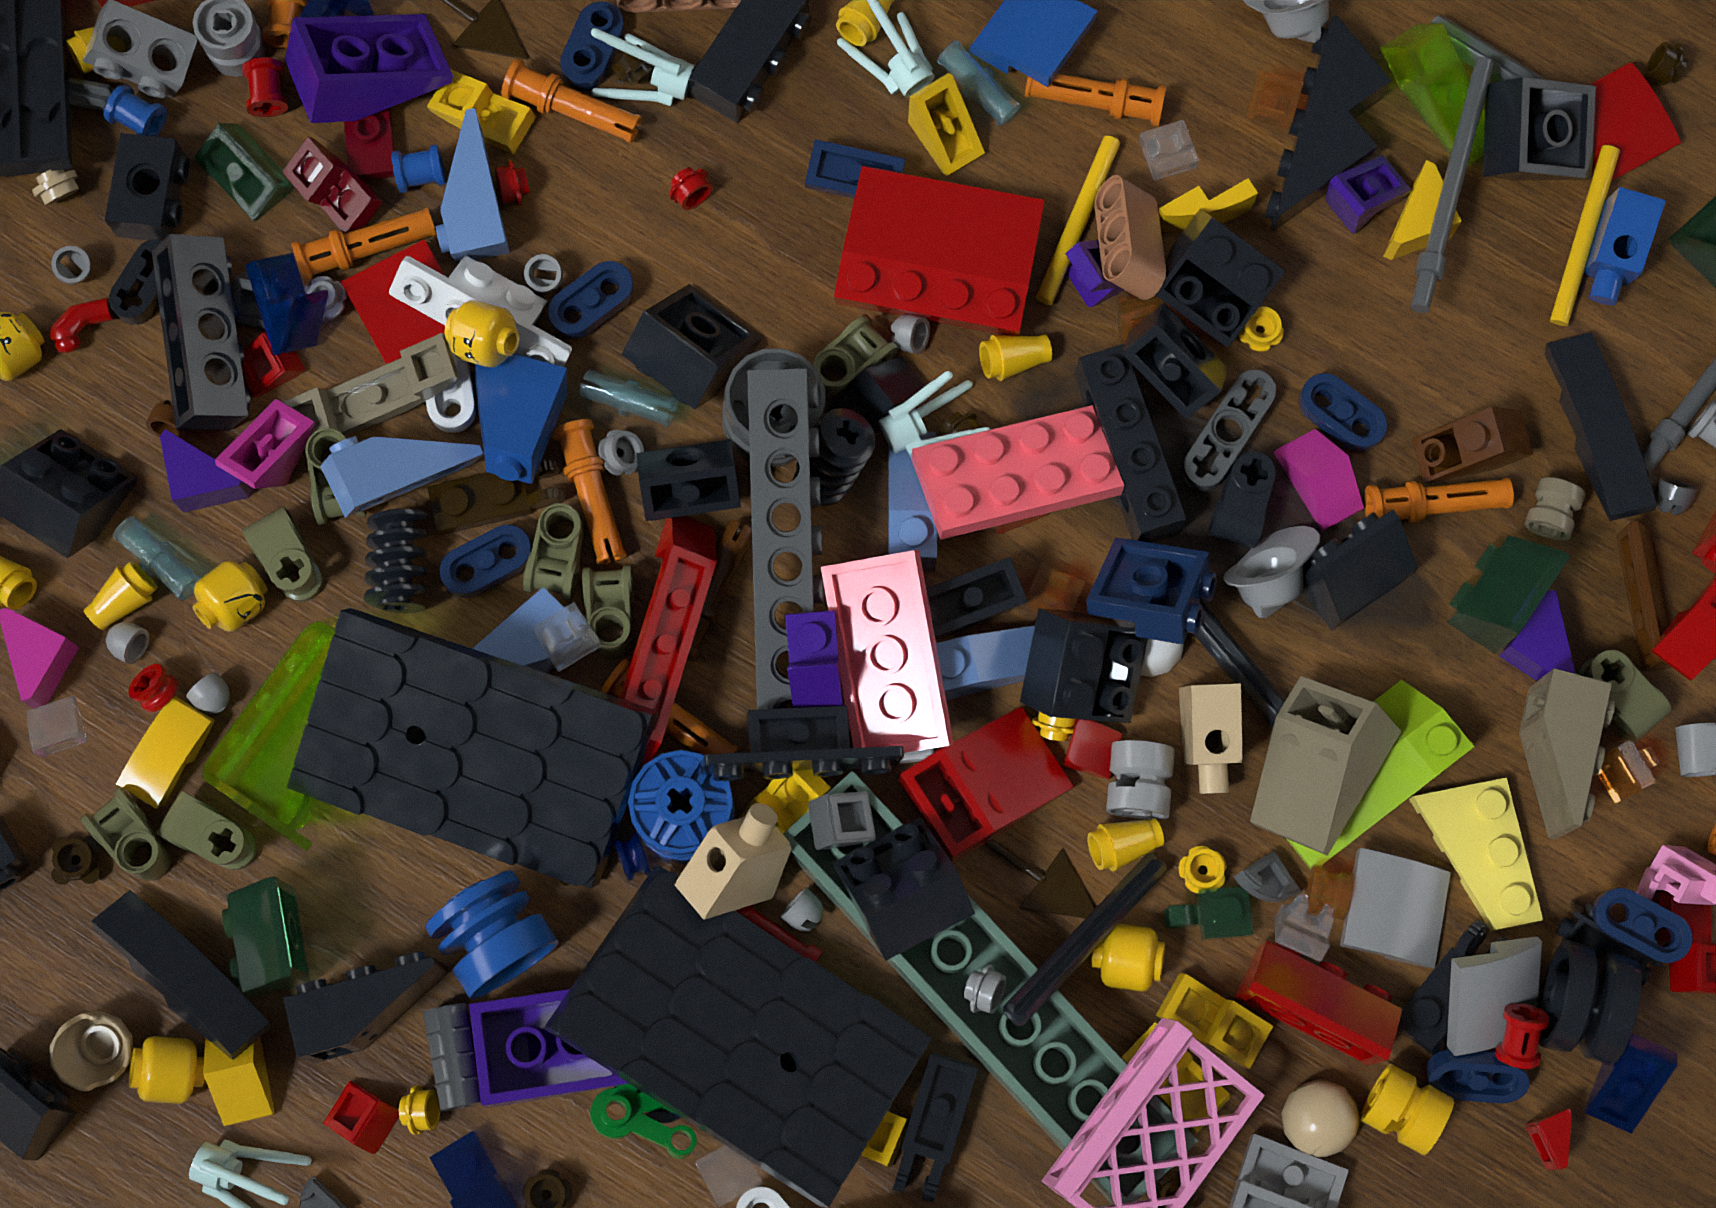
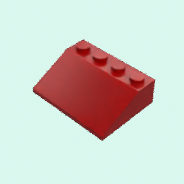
[834,166,1045,336]

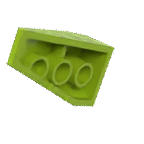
[1286,679,1474,872]

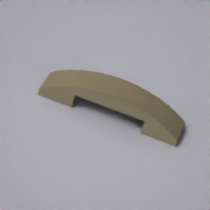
[282,333,459,447]

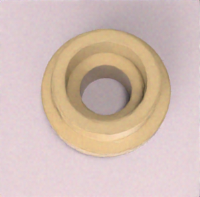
[32,169,79,205]

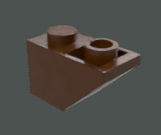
[1412,406,1533,484]

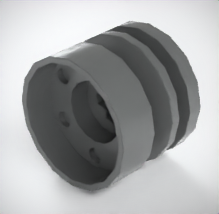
[722,349,825,466]

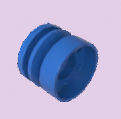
[628,750,736,865]
[425,870,559,1000]

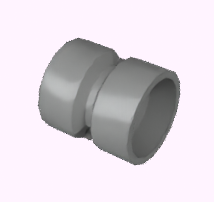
[193,0,266,77]
[1106,740,1175,819]

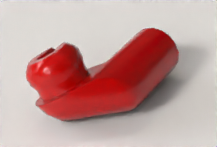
[50,297,114,353]

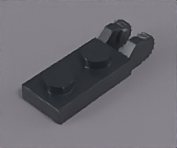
[1397,919,1509,1055]
[892,1052,979,1203]

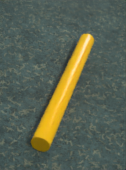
[1035,136,1121,305]
[1550,145,1620,326]

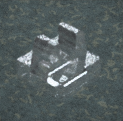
[1139,120,1199,181]
[532,602,600,672]
[1274,894,1334,962]

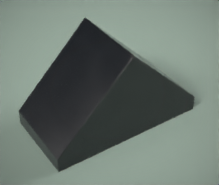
[827,356,925,435]

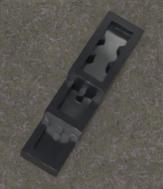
[1544,333,1657,521]
[91,890,271,1060]

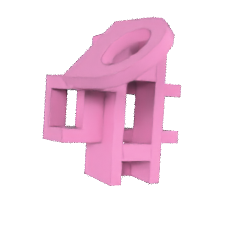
[1636,845,1716,905]

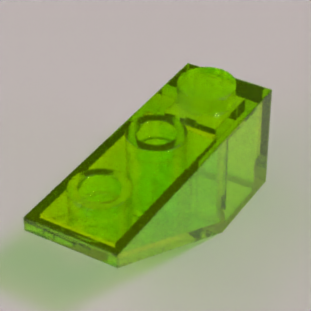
[1380,23,1485,166]

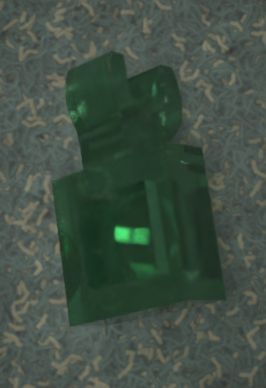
[1164,887,1253,941]

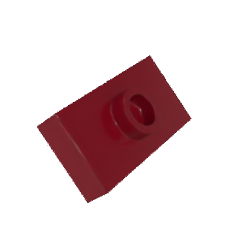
[344,107,395,181]

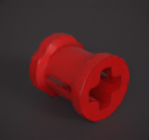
[242,57,288,117]
[1495,1003,1550,1069]

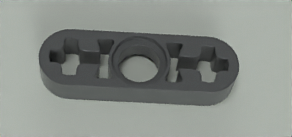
[1181,370,1276,492]

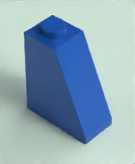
[474,354,567,484]

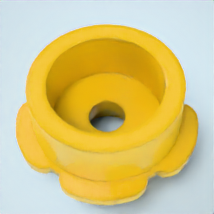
[1238,306,1284,352]
[1032,712,1077,741]
[1178,846,1227,894]
[399,1085,441,1135]

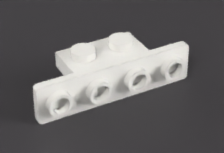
[389,255,572,367]

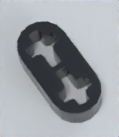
[109,239,163,325]

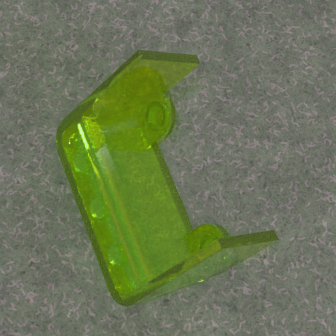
[202,621,335,851]

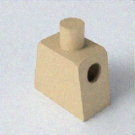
[1179,684,1242,794]
[675,803,791,920]

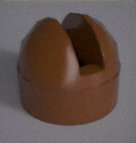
[146,400,185,438]

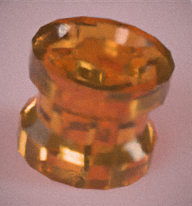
[1304,864,1354,920]

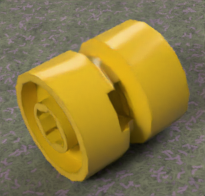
[1360,1064,1454,1156]

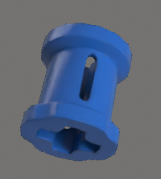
[104,85,167,137]
[391,144,446,193]

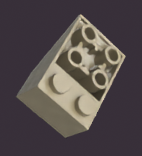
[1519,669,1615,840]
[1250,676,1401,856]

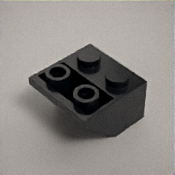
[1155,209,1286,348]
[0,429,138,558]
[1303,509,1418,631]
[1020,608,1148,723]
[833,817,975,961]
[0,1047,77,1161]

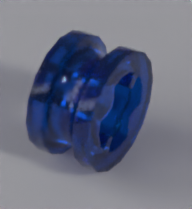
[614,832,651,882]

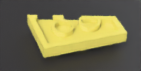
[1409,777,1543,932]

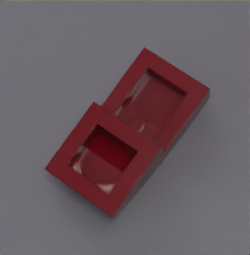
[282,137,383,234]

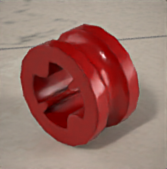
[128,663,178,713]

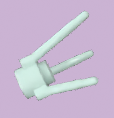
[837,0,935,98]
[591,28,696,107]
[878,371,991,457]
[189,1139,312,1208]

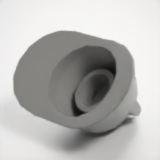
[1242,0,1329,43]
[1223,526,1320,618]

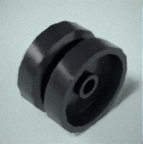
[1538,940,1642,1064]

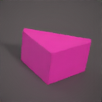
[215,399,315,489]
[1274,429,1364,532]
[0,608,79,710]

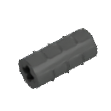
[423,1003,481,1111]

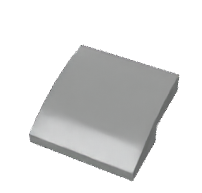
[1340,848,1451,969]
[1447,937,1542,1056]
[1229,1134,1349,1208]

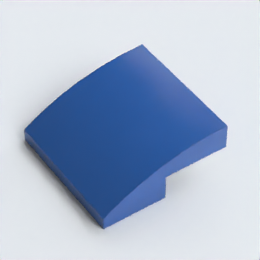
[969,0,1097,87]

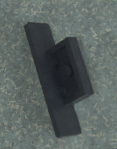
[700,706,904,781]

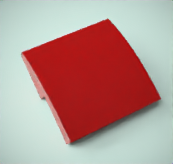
[1587,62,1682,181]
[341,239,445,364]

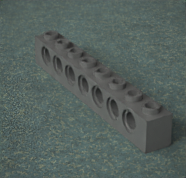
[747,368,823,710]

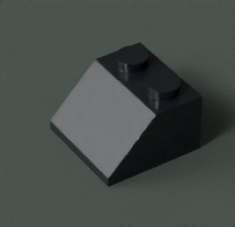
[1483,77,1596,181]
[621,284,762,410]

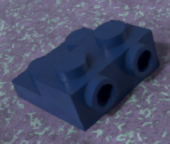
[1087,537,1216,645]

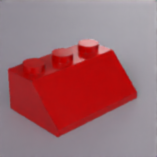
[1234,938,1402,1066]

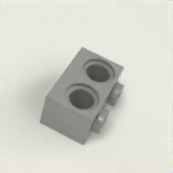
[83,0,198,98]

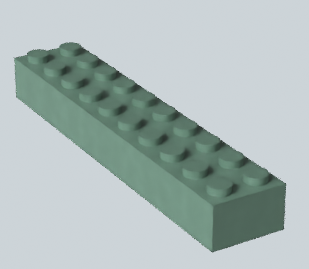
[783,771,1198,1204]

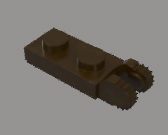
[427,459,567,535]

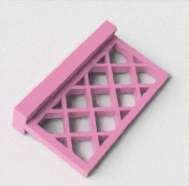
[1041,1018,1265,1208]

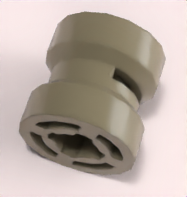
[1524,477,1586,541]

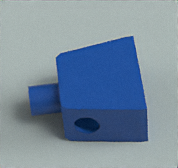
[1584,187,1666,305]

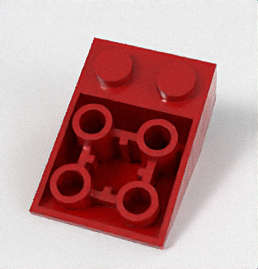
[899,706,1074,864]

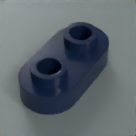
[560,1,625,91]
[548,261,634,339]
[1299,373,1387,452]
[440,525,532,598]
[1592,887,1693,963]
[1426,1049,1529,1103]

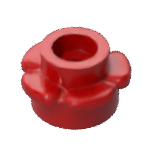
[495,160,529,205]
[669,167,713,210]

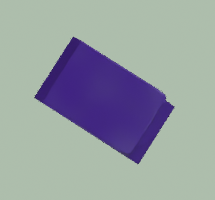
[1325,155,1411,234]
[1065,240,1124,307]
[785,610,843,708]

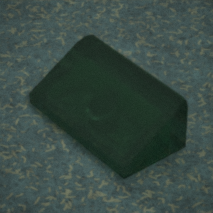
[194,123,294,221]

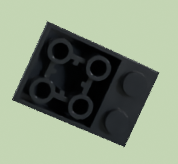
[283,952,449,1063]

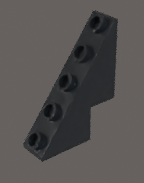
[1265,15,1391,232]

